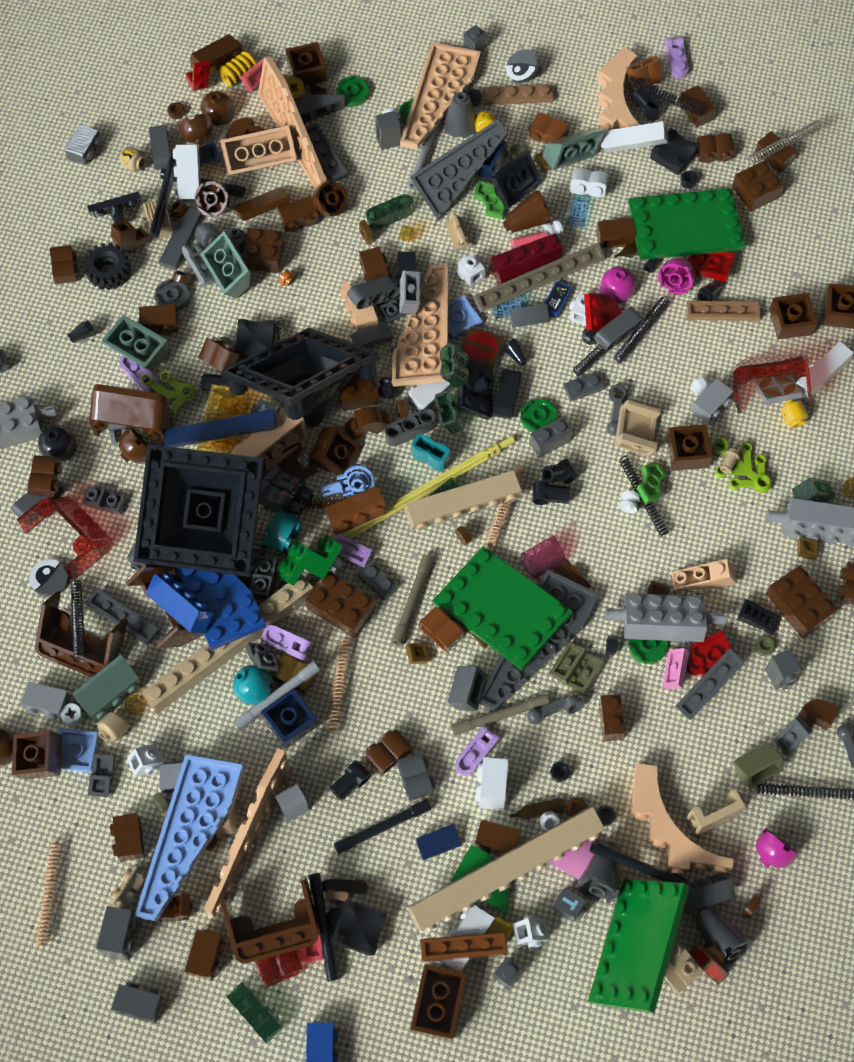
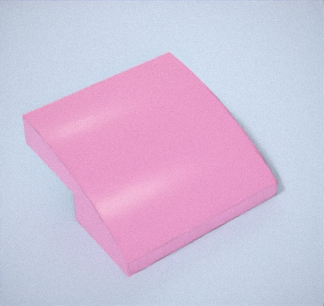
[547,839,594,879]

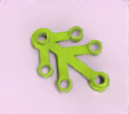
[141,371,196,419]
[712,438,772,493]

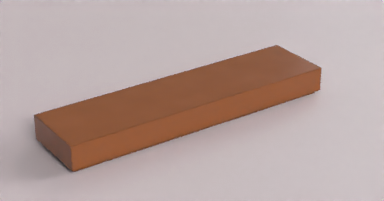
[420,932,508,962]

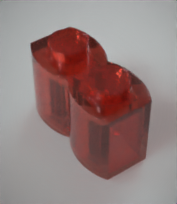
[254,950,304,989]

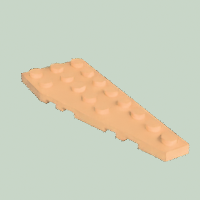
[400,42,481,149]
[258,56,327,189]
[392,264,449,387]
[204,748,291,917]

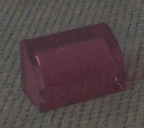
[521,535,566,580]

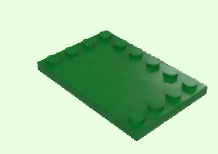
[627,188,746,260]
[432,546,573,671]
[587,879,690,1014]

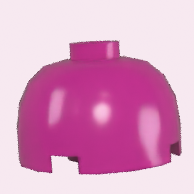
[658,258,696,295]
[600,266,636,304]
[756,828,799,868]

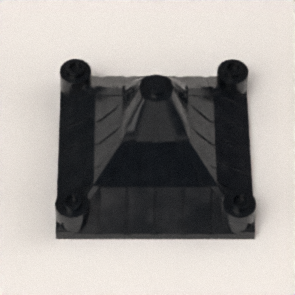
[221,327,380,428]
[133,444,267,577]

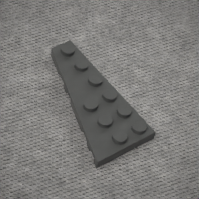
[410,119,508,221]

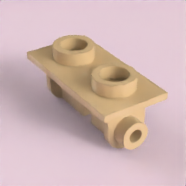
[445,213,472,251]
[110,866,146,909]

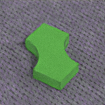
[473,180,506,220]
[636,462,667,504]

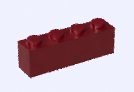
[490,233,563,285]

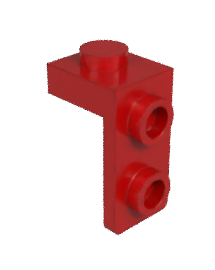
[186,60,210,91]

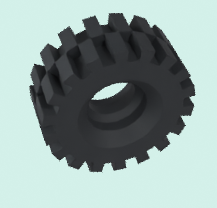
[83,243,131,290]

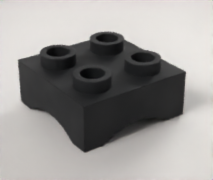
[650,128,699,175]
[235,318,276,358]
[331,900,387,956]

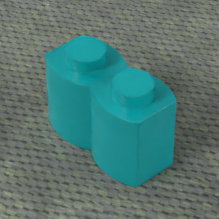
[411,434,450,471]

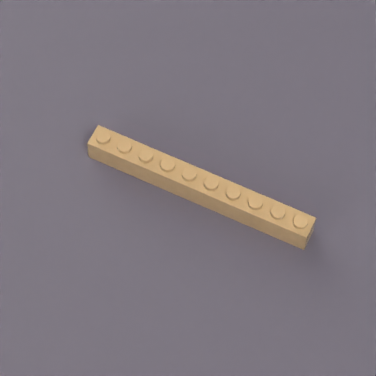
[142,574,313,714]
[407,807,605,933]

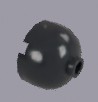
[38,425,77,463]

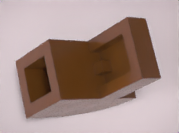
[226,118,266,139]
[111,220,151,254]
[345,406,391,440]
[798,700,839,731]
[158,894,192,921]

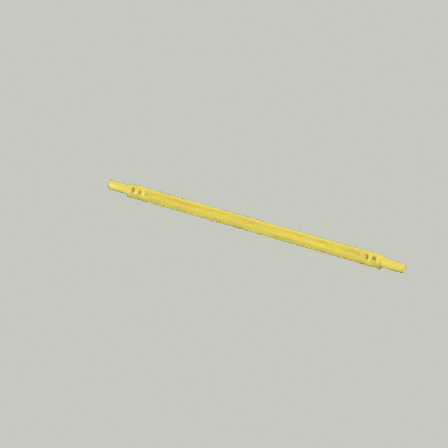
[313,436,515,551]

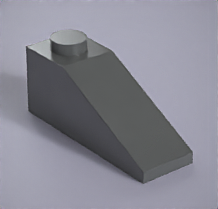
[294,94,345,124]

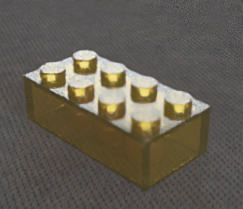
[196,384,251,454]

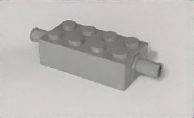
[0,395,57,449]
[766,498,854,547]
[605,593,725,642]

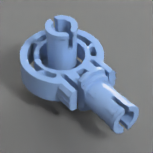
[321,464,375,498]

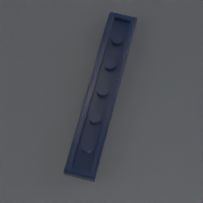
[165,409,276,447]

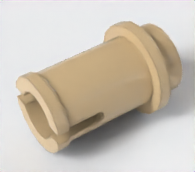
[720,448,740,474]

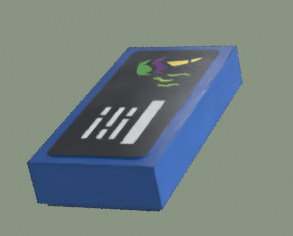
[544,281,572,318]

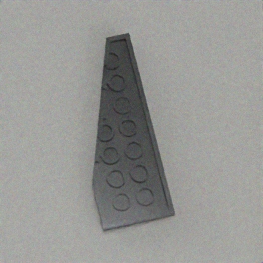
[480,569,600,711]

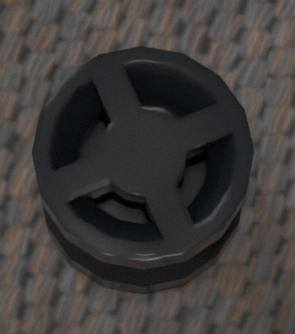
[377,377,397,399]

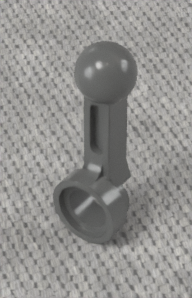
[607,384,627,435]
[527,695,584,724]
[837,724,854,768]

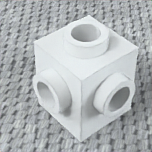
[457,254,485,286]
[570,293,586,325]
[127,745,164,776]
[513,915,549,948]

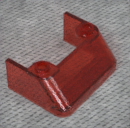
[733,353,813,413]
[16,496,113,582]

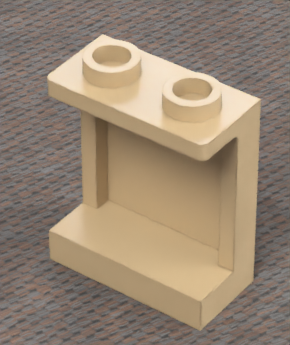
[615,400,661,457]
[685,789,746,838]
[664,938,703,995]

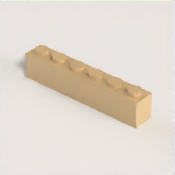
[404,470,522,530]

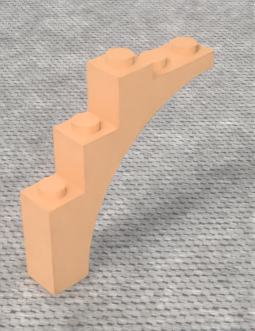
[598,47,640,130]
[630,763,733,876]

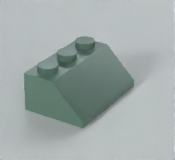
[542,130,604,170]
[200,231,251,298]
[101,315,170,369]
[72,655,142,723]

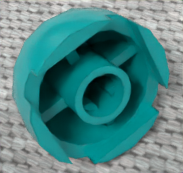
[232,665,273,706]

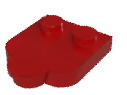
[688,251,736,282]
[584,293,622,331]
[686,630,733,676]

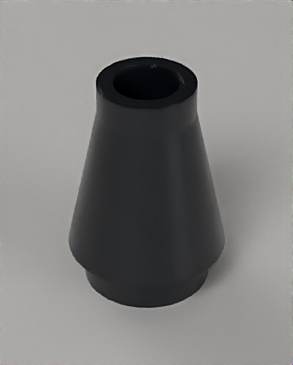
[697,280,722,301]
[67,320,96,343]
[504,338,528,367]

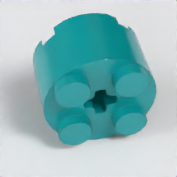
[262,509,302,555]

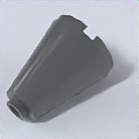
[444,91,476,138]
[577,841,620,903]
[695,907,752,967]

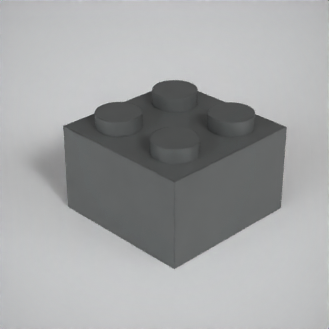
[96,906,140,960]

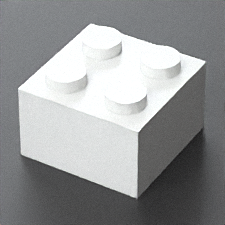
[475,757,508,810]

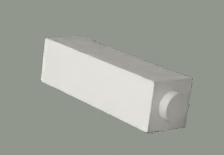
[600,121,668,153]
[796,342,854,402]

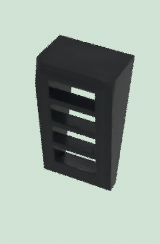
[737,599,781,635]

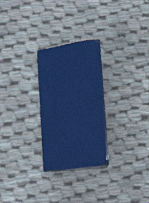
[415,824,461,861]

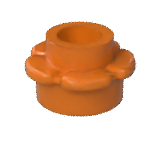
[278,269,294,286]

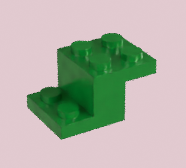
[278,534,343,586]

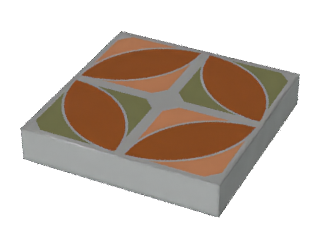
[753,372,802,405]

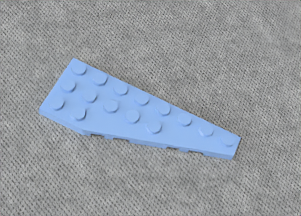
[135,755,245,921]

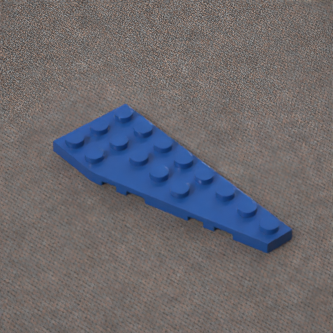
[176,567,267,651]

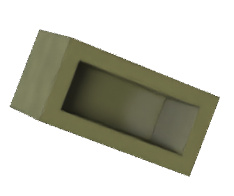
[733,742,784,789]

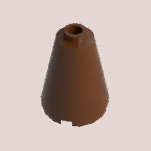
[502,190,553,233]

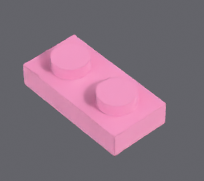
[662,648,689,689]

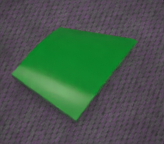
[451,844,510,915]

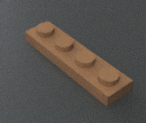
[484,85,553,105]
[686,301,760,321]

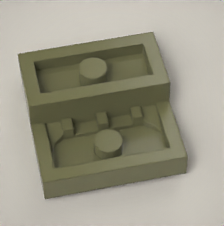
[549,642,605,696]

